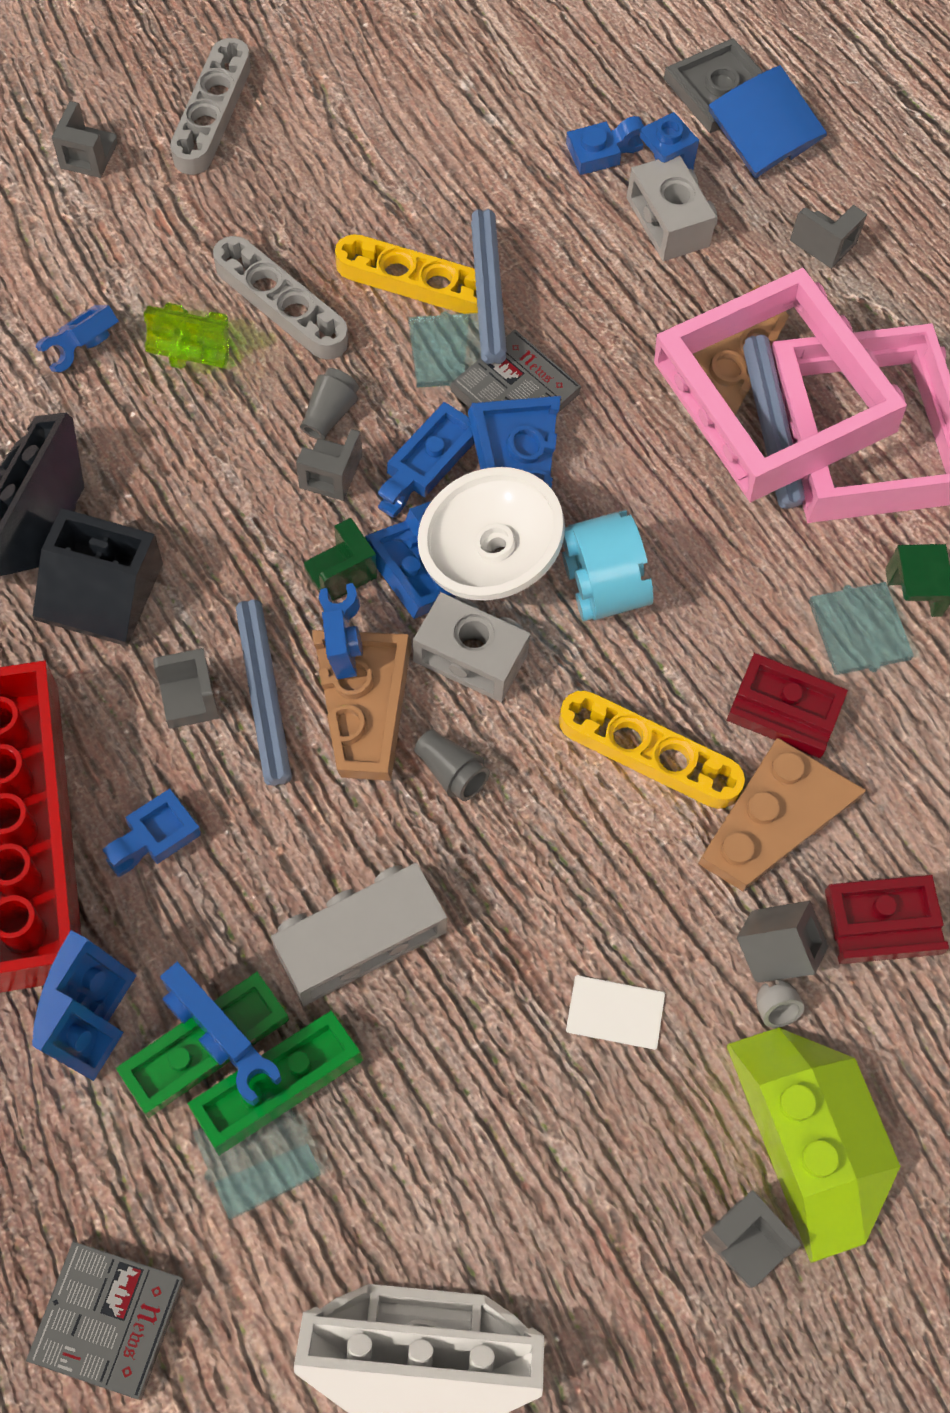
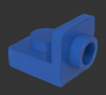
[640,112,699,170]

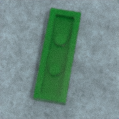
[116,971,289,1118]
[187,1010,363,1156]

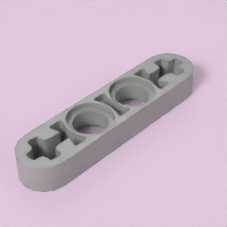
[170,38,251,175]
[213,236,348,360]

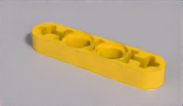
[335,234,478,318]
[559,691,745,809]

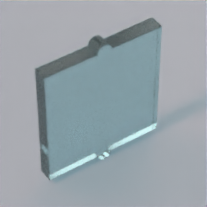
[408,311,481,388]
[809,582,914,675]
[192,1108,321,1220]

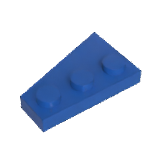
[468,396,561,489]

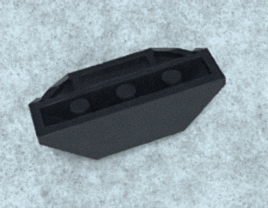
[0,412,85,576]

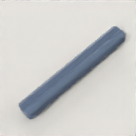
[471,209,507,364]
[743,335,805,509]
[236,599,292,786]

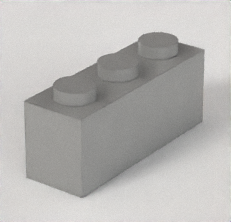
[271,862,447,1007]

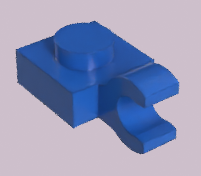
[566,116,644,175]
[35,305,119,372]
[319,583,363,680]
[102,788,201,877]

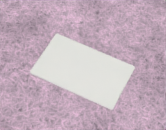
[566,975,665,1050]

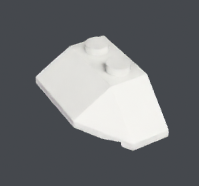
[294,1284,544,1413]

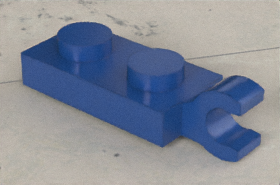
[378,402,475,518]
[160,961,282,1106]

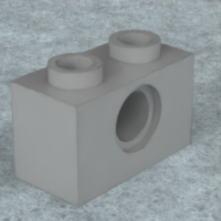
[626,156,718,261]
[413,592,531,703]

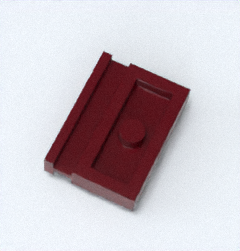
[726,652,848,759]
[825,875,949,964]

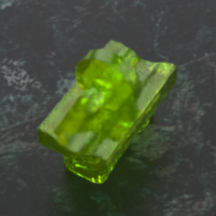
[144,302,229,369]

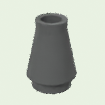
[300,368,359,440]
[414,729,490,801]

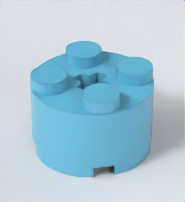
[562,510,653,621]

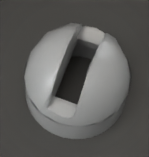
[756,979,804,1028]

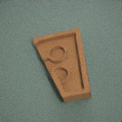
[693,285,790,416]
[311,630,412,781]
[698,738,867,892]

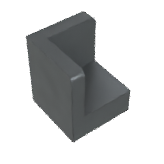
[52,101,118,178]
[790,205,867,269]
[296,429,362,501]
[153,648,219,729]
[737,901,829,982]
[702,1190,801,1288]

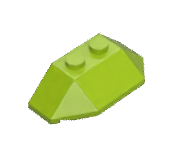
[727,1027,901,1263]

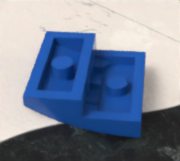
[709,65,827,179]
[365,501,459,619]
[32,930,137,1081]

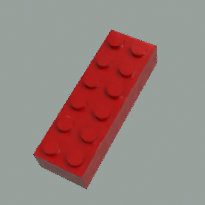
[0,660,82,993]

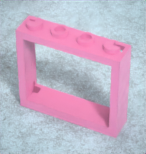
[654,268,907,503]
[771,323,950,523]

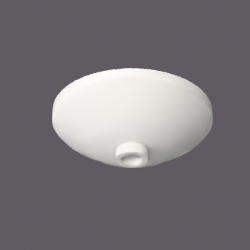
[418,467,565,600]

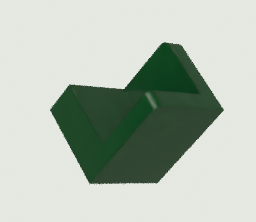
[304,518,377,601]
[885,544,950,617]

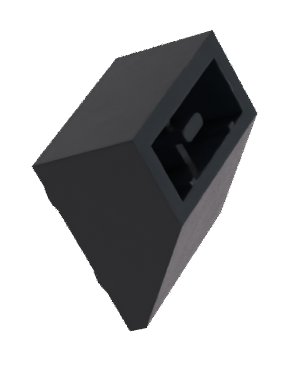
[32,508,163,647]

